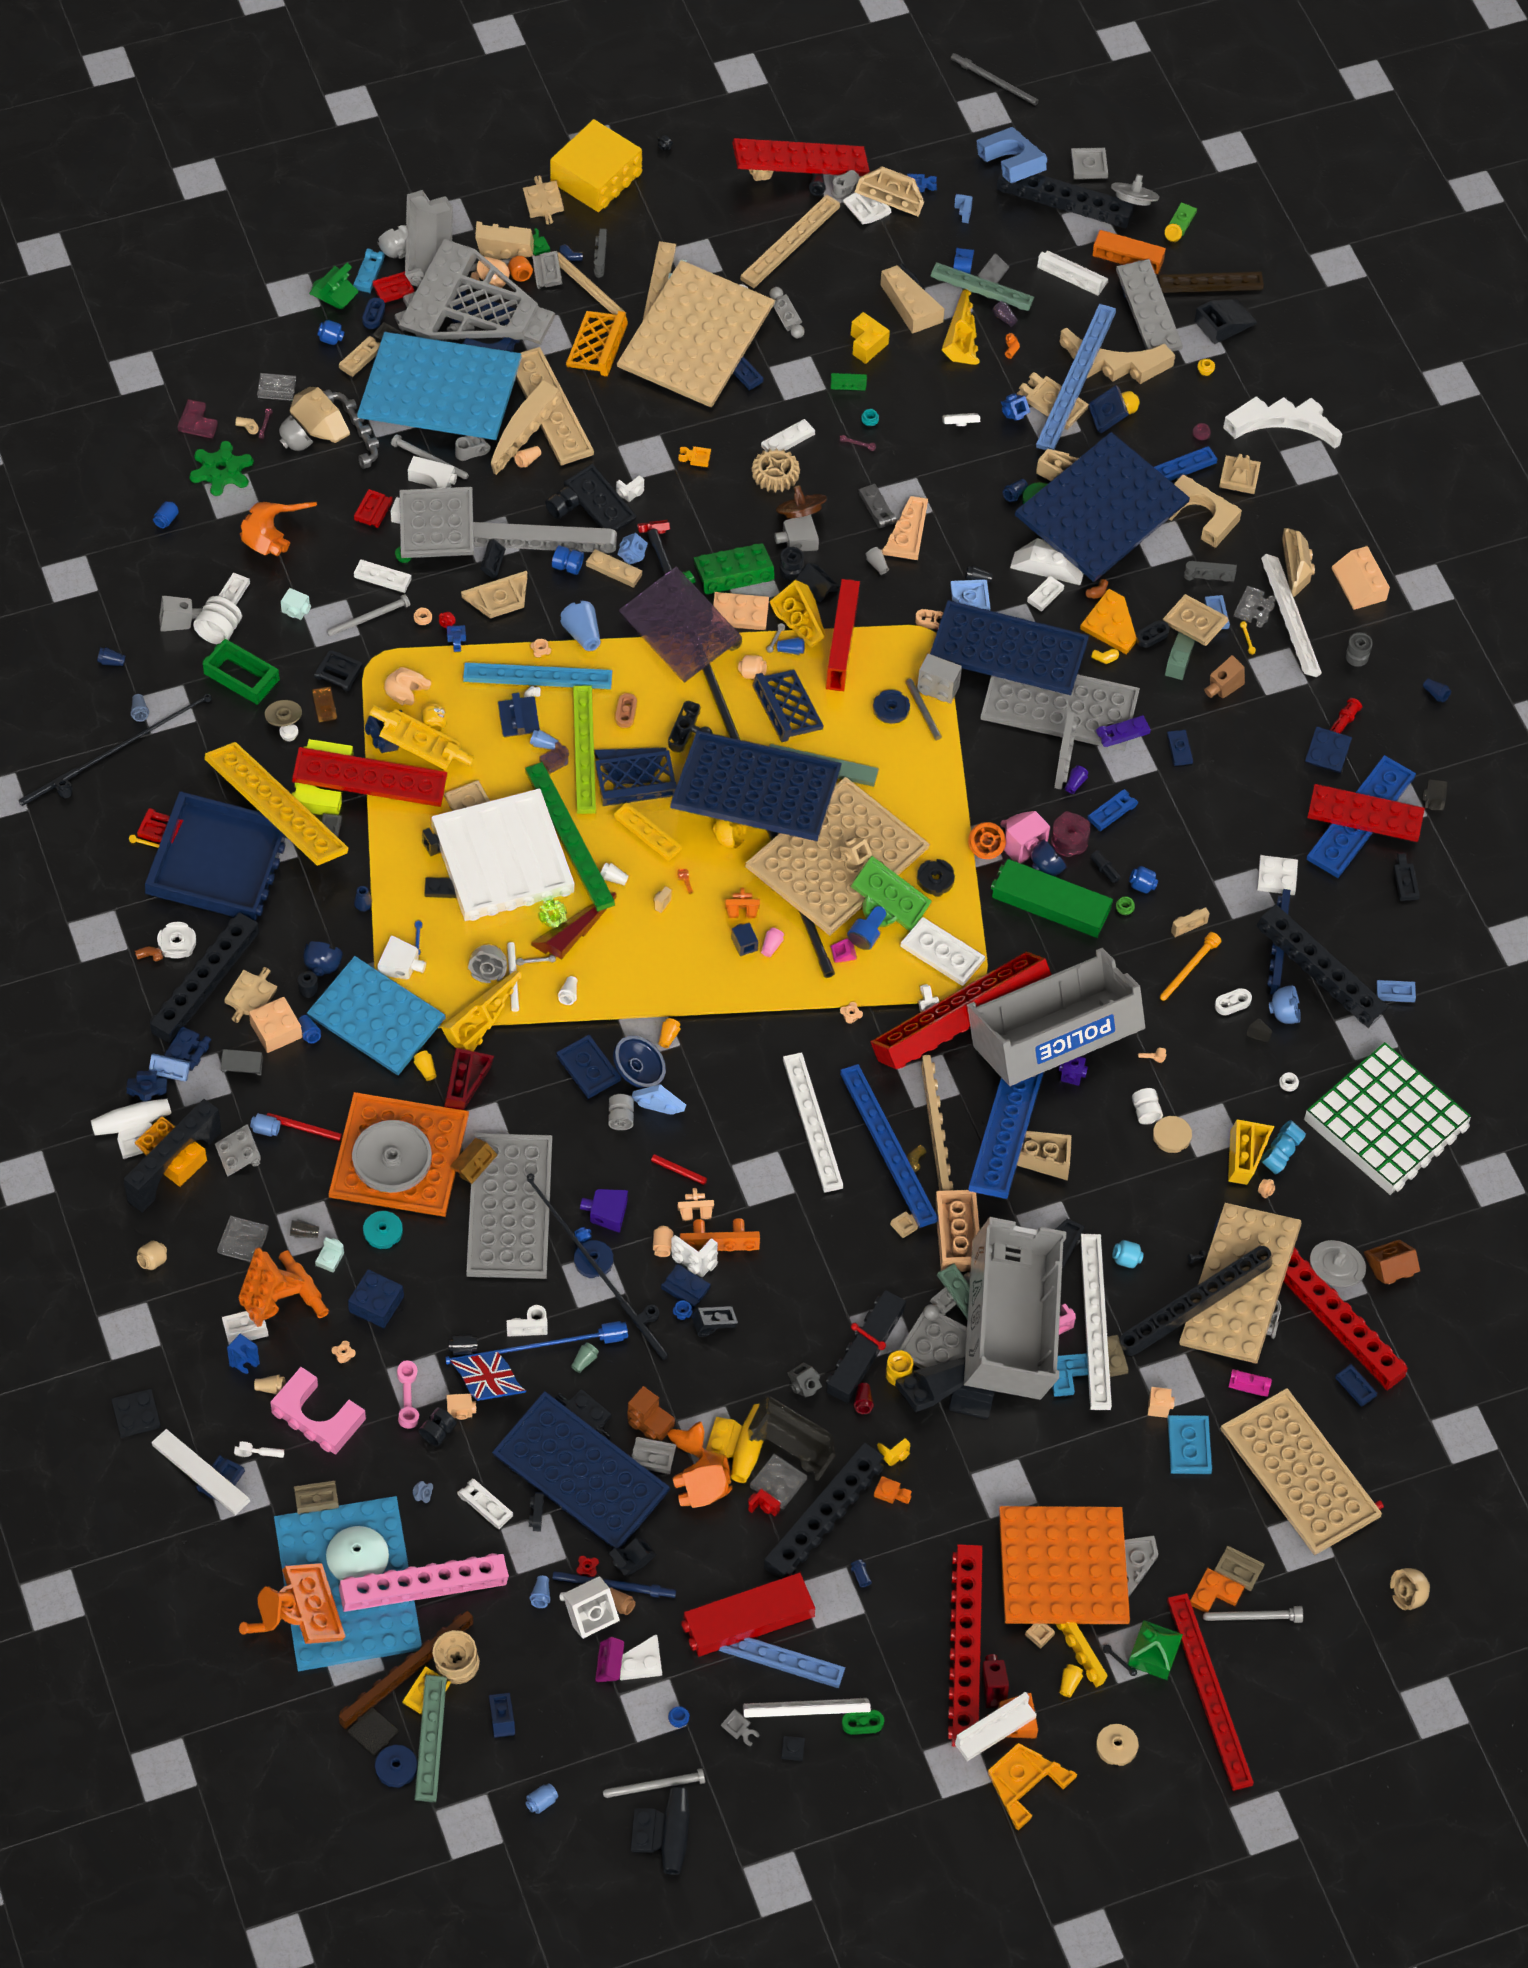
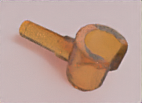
[678,869,693,894]

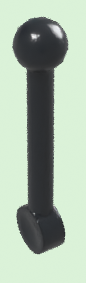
[1103,1645,1137,1676]

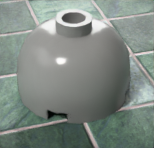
[377,225,407,258]
[279,415,313,451]
[468,944,507,983]

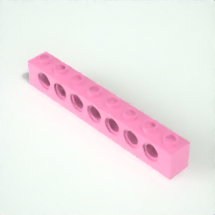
[339,1553,509,1612]

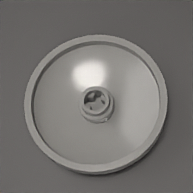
[352,1120,432,1193]

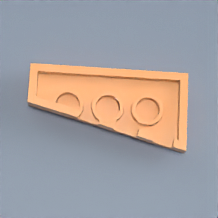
[882,496,928,560]

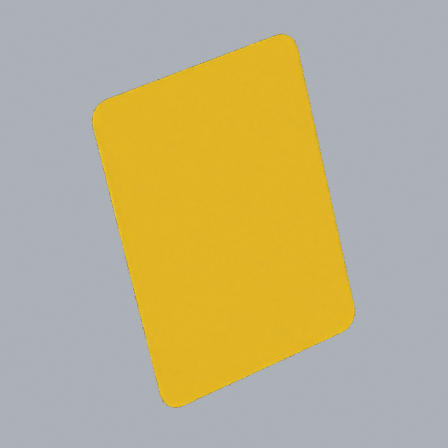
[362,625,988,1028]

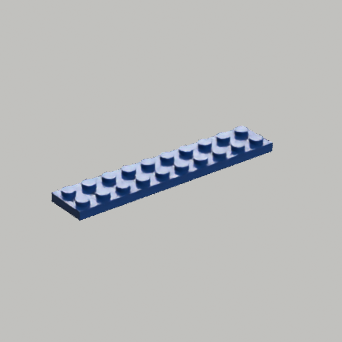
[969,1072,1044,1199]

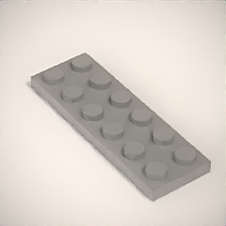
[1116,259,1183,352]

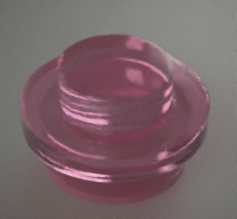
[1193,423,1211,440]

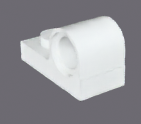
[507,1305,547,1336]

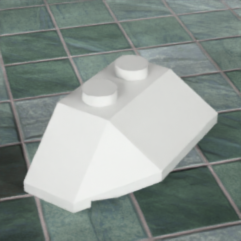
[1010,538,1084,585]

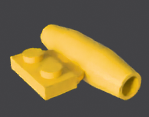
[706,1404,769,1483]

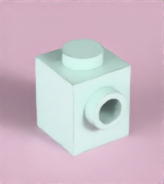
[281,588,311,620]

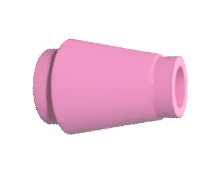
[761,928,784,957]

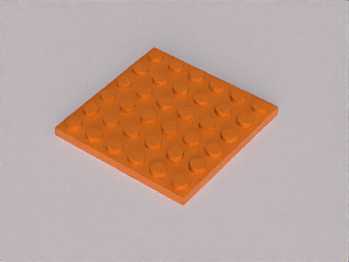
[329,1092,469,1217]
[999,1506,1130,1624]

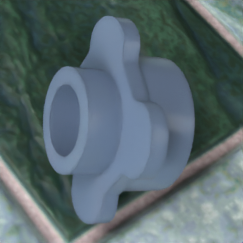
[413,1481,433,1503]

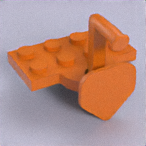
[239,1563,345,1644]

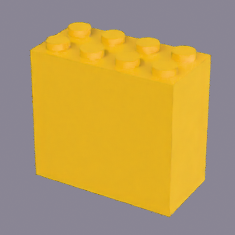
[550,119,642,212]

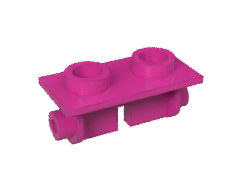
[1228,1369,1272,1397]

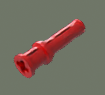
[1330,698,1363,734]

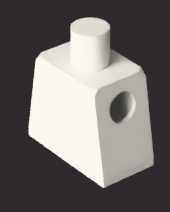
[378,935,426,979]

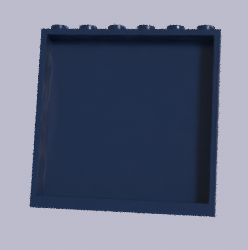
[145,791,288,921]

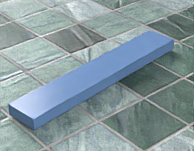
[719,1638,845,1688]

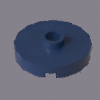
[873,690,910,724]
[574,1240,613,1278]
[375,1745,417,1787]

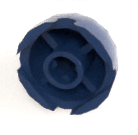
[1031,839,1067,876]
[303,941,343,976]

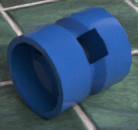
[552,545,584,575]

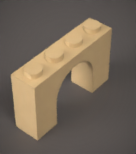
[1169,475,1242,548]

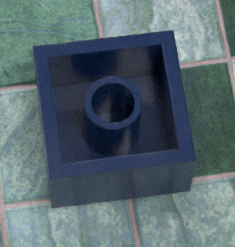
[348,1269,404,1328]

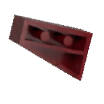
[444,1048,494,1110]

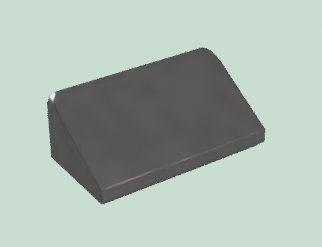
[978,254,1009,283]

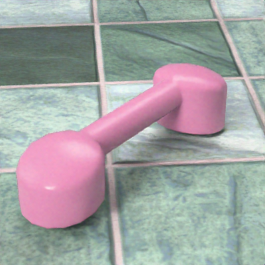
[397,1361,419,1429]

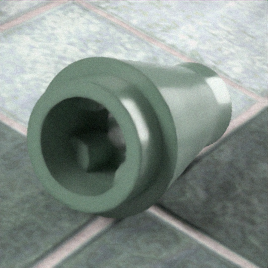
[571,1342,599,1373]

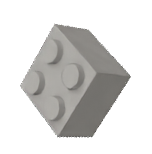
[917,654,962,704]

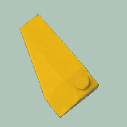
[769,580,826,647]

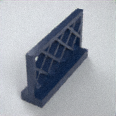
[753,670,824,742]
[595,750,677,806]

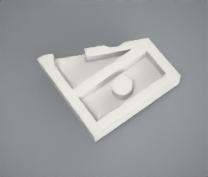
[620,1635,662,1680]

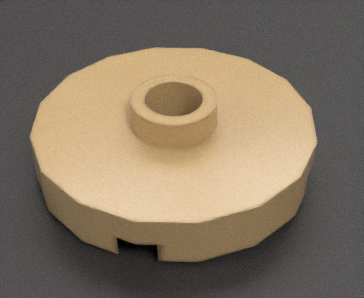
[1096,1724,1139,1766]

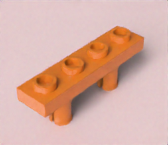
[680,1218,760,1251]

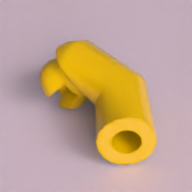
[1091,649,1119,664]

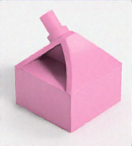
[1001,811,1050,864]

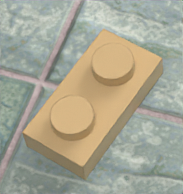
[1171,907,1210,937]

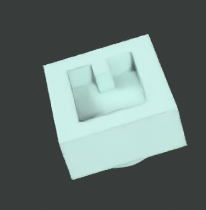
[315,1237,344,1273]

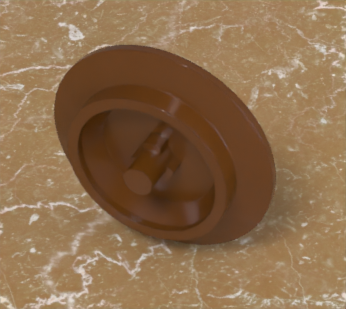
[776,486,827,518]

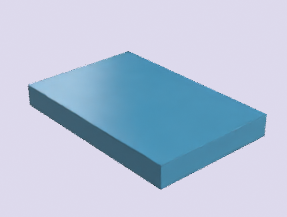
[1167,1415,1212,1474]

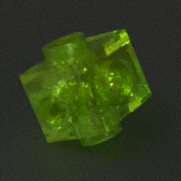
[538,899,567,928]

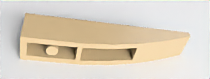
[491,380,562,475]

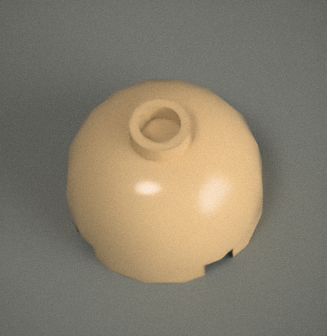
[1390,1568,1430,1610]

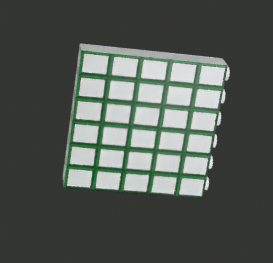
[1304,1042,1471,1195]

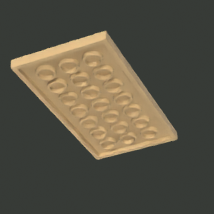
[1180,1203,1302,1364]
[1221,1388,1382,1556]

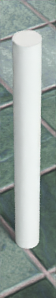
[507,942,519,1012]

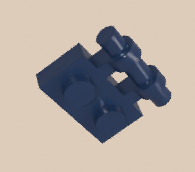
[164,1027,211,1071]

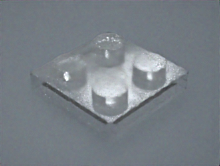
[217,1216,269,1262]
[750,1454,807,1509]

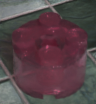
[1051,812,1090,857]

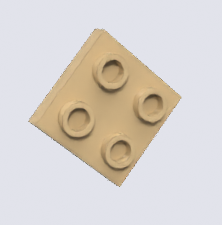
[1219,454,1261,494]

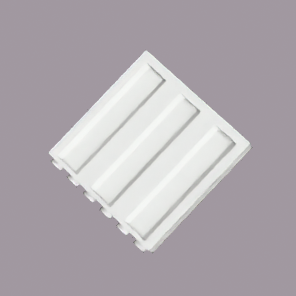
[431,789,575,921]

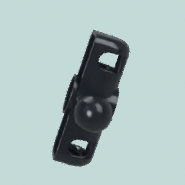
[668,701,713,753]

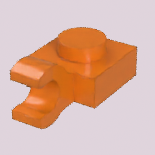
[874,1476,912,1504]

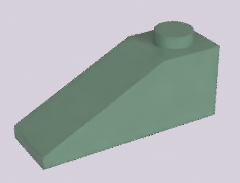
[1165,632,1195,680]

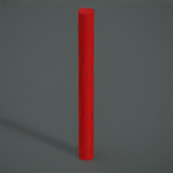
[267,1113,342,1141]

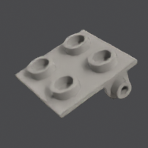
[215,1124,261,1176]

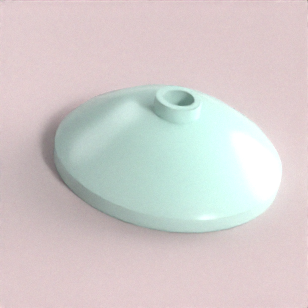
[326,1526,389,1580]

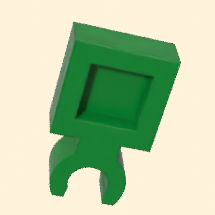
[533,228,550,256]

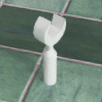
[234,1442,284,1458]

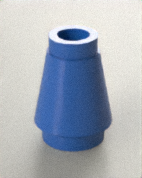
[777,637,805,655]
[298,1015,321,1043]

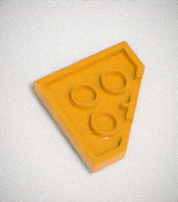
[1080,589,1137,655]

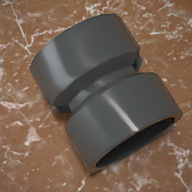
[1345,633,1373,666]

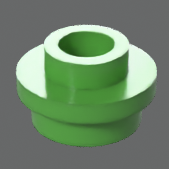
[1116,897,1135,915]

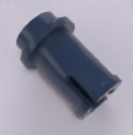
[850,1560,872,1588]

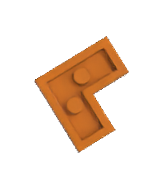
[1190,1568,1245,1613]

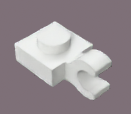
[918,984,939,1012]

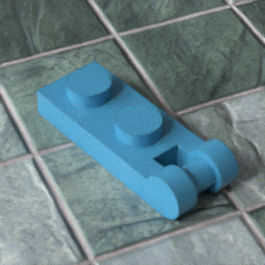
[353,248,385,293]

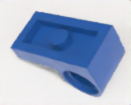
[953,248,974,274]

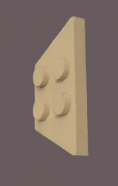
[461,571,527,618]

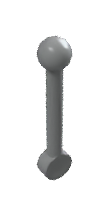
[766,623,785,653]
[516,955,556,966]

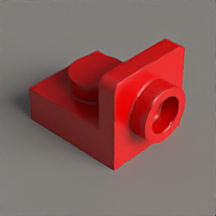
[748,1489,781,1516]

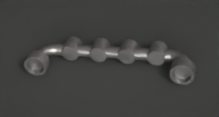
[322,390,379,469]

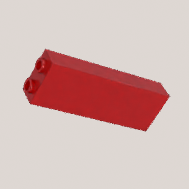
[826,579,860,692]
[681,1573,816,1657]

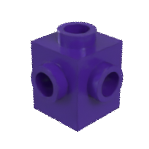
[1059,1056,1088,1086]

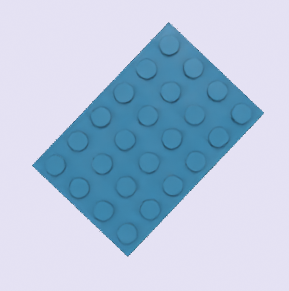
[307,956,446,1075]

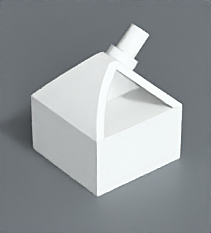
[560,1576,620,1639]

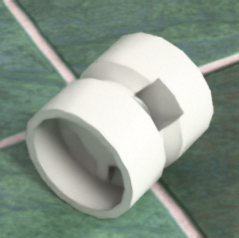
[1132,1088,1163,1124]

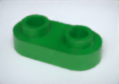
[842,1710,884,1735]

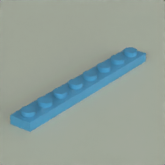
[463,663,612,689]

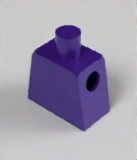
[580,1189,628,1232]

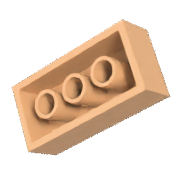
[935,1190,980,1272]

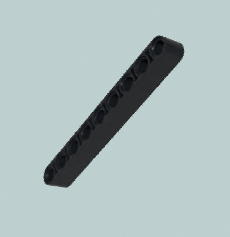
[1120,1246,1272,1356]

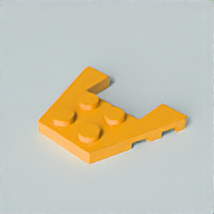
[988,1743,1077,1830]

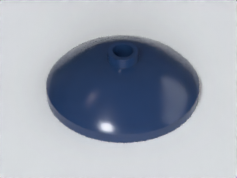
[613,1036,666,1089]

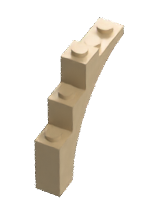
[1060,328,1175,384]

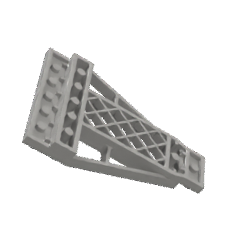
[398,239,556,345]

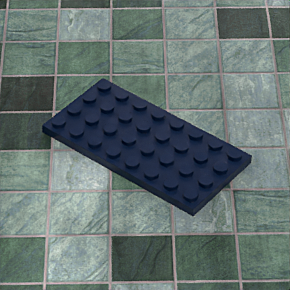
[930,600,1089,696]
[492,1391,670,1548]

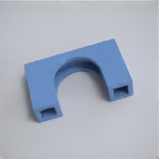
[977,127,1047,183]

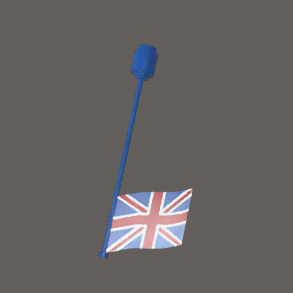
[445,1321,628,1401]

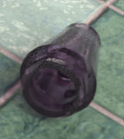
[992,301,1018,327]

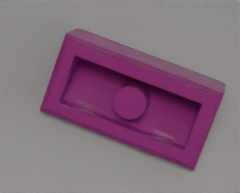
[595,1637,624,1682]

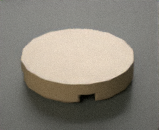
[1153,1116,1192,1153]

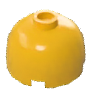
[713,819,747,849]

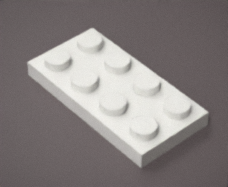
[900,917,985,986]

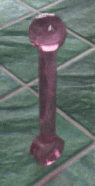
[259,408,272,438]
[840,435,876,451]

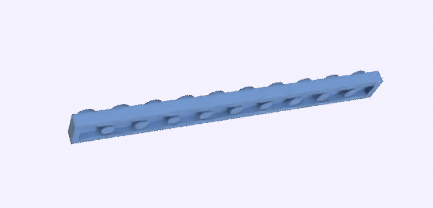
[1036,304,1116,450]

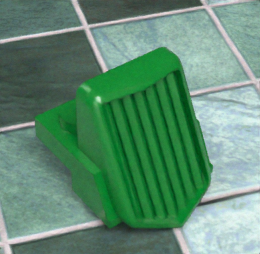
[309,263,358,309]

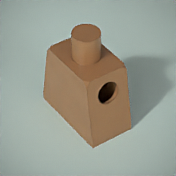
[1204,655,1245,698]

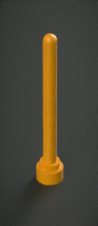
[1160,932,1221,1001]

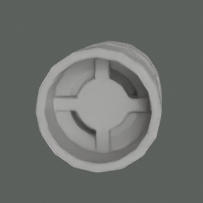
[608,1094,634,1130]

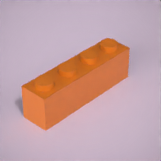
[1092,230,1166,274]

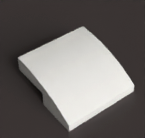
[843,193,891,224]

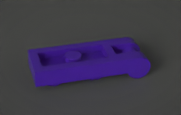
[1096,715,1151,747]

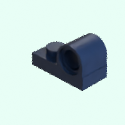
[489,1693,515,1738]

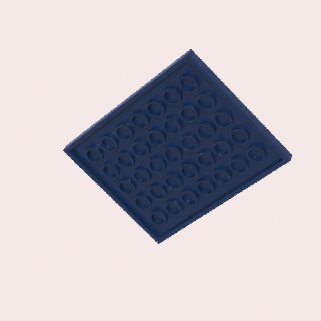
[1015,432,1190,582]
[670,731,842,842]

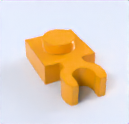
[678,446,711,467]

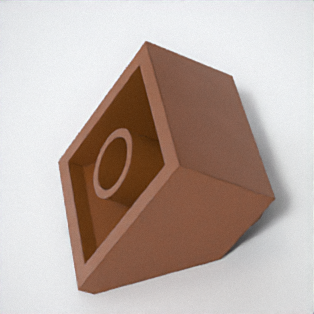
[1364,1239,1420,1284]

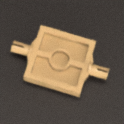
[523,175,564,224]
[225,967,277,1023]

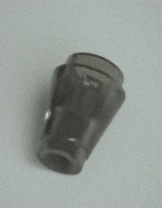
[289,1219,319,1239]

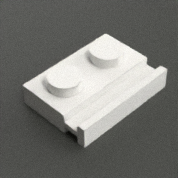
[222,1311,269,1345]

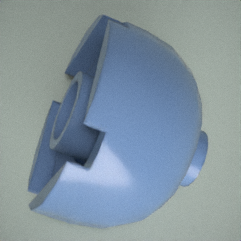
[1269,985,1301,1024]

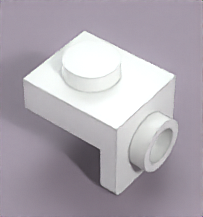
[616,475,644,502]

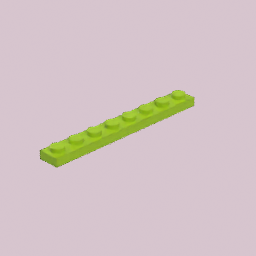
[573,686,596,814]

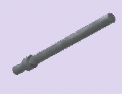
[951,53,1038,105]

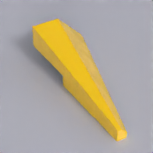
[942,289,979,365]
[441,971,523,1051]

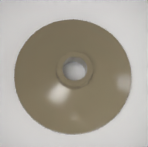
[265,700,302,726]

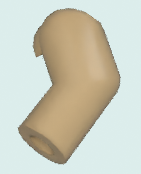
[236,417,259,434]

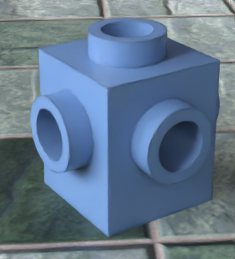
[618,533,648,565]

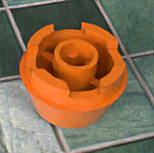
[968,822,1006,859]

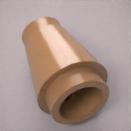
[610,1587,635,1615]

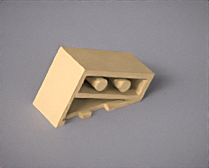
[475,221,534,259]
[1036,449,1081,481]

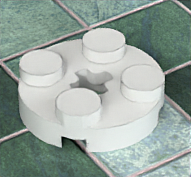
[157,922,196,958]

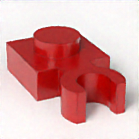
[637,520,670,534]

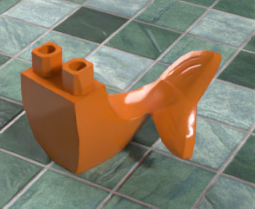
[240,502,317,556]
[667,1421,732,1508]

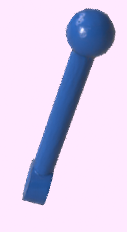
[415,921,422,955]

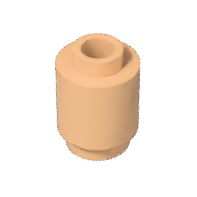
[653,1226,673,1257]

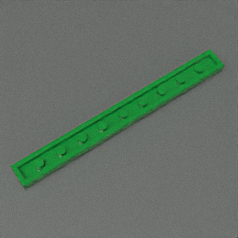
[525,762,615,912]

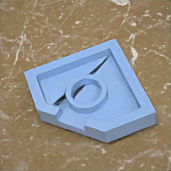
[950,579,990,611]
[631,1084,686,1115]

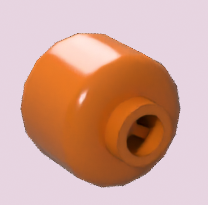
[508,256,533,282]

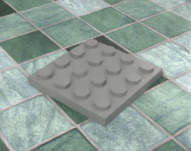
[400,487,474,558]

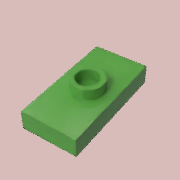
[1169,203,1197,236]

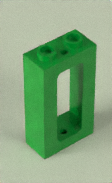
[203,639,280,705]

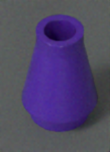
[1065,765,1088,794]

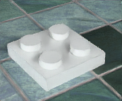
[1257,855,1298,895]

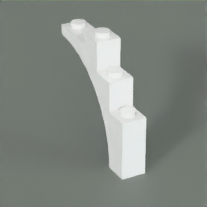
[1223,396,1342,448]

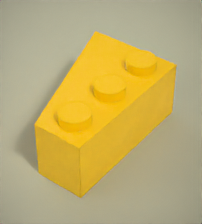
[1228,1120,1274,1185]

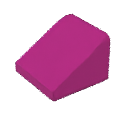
[831,938,857,963]

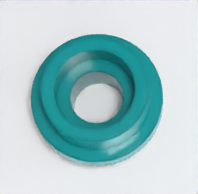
[861,409,879,426]

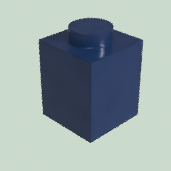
[731,922,758,956]

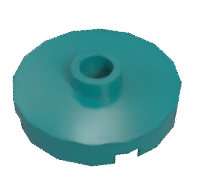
[363,1211,403,1249]

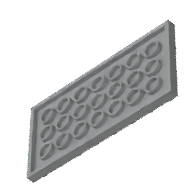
[981,675,1140,751]
[466,1133,552,1279]

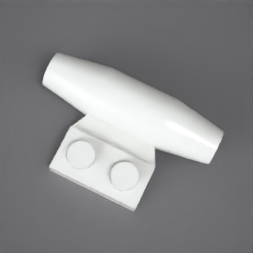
[91,1099,171,1159]

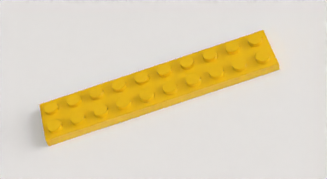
[205,742,348,866]

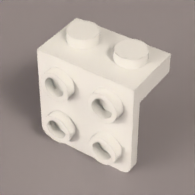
[671,1235,718,1278]

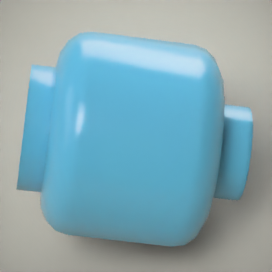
[1112,1240,1143,1268]

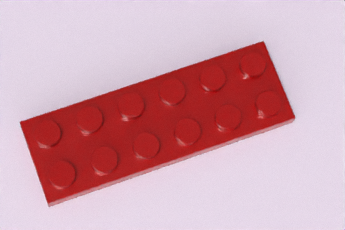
[1307,784,1425,842]

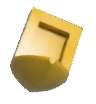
[877,1438,910,1466]

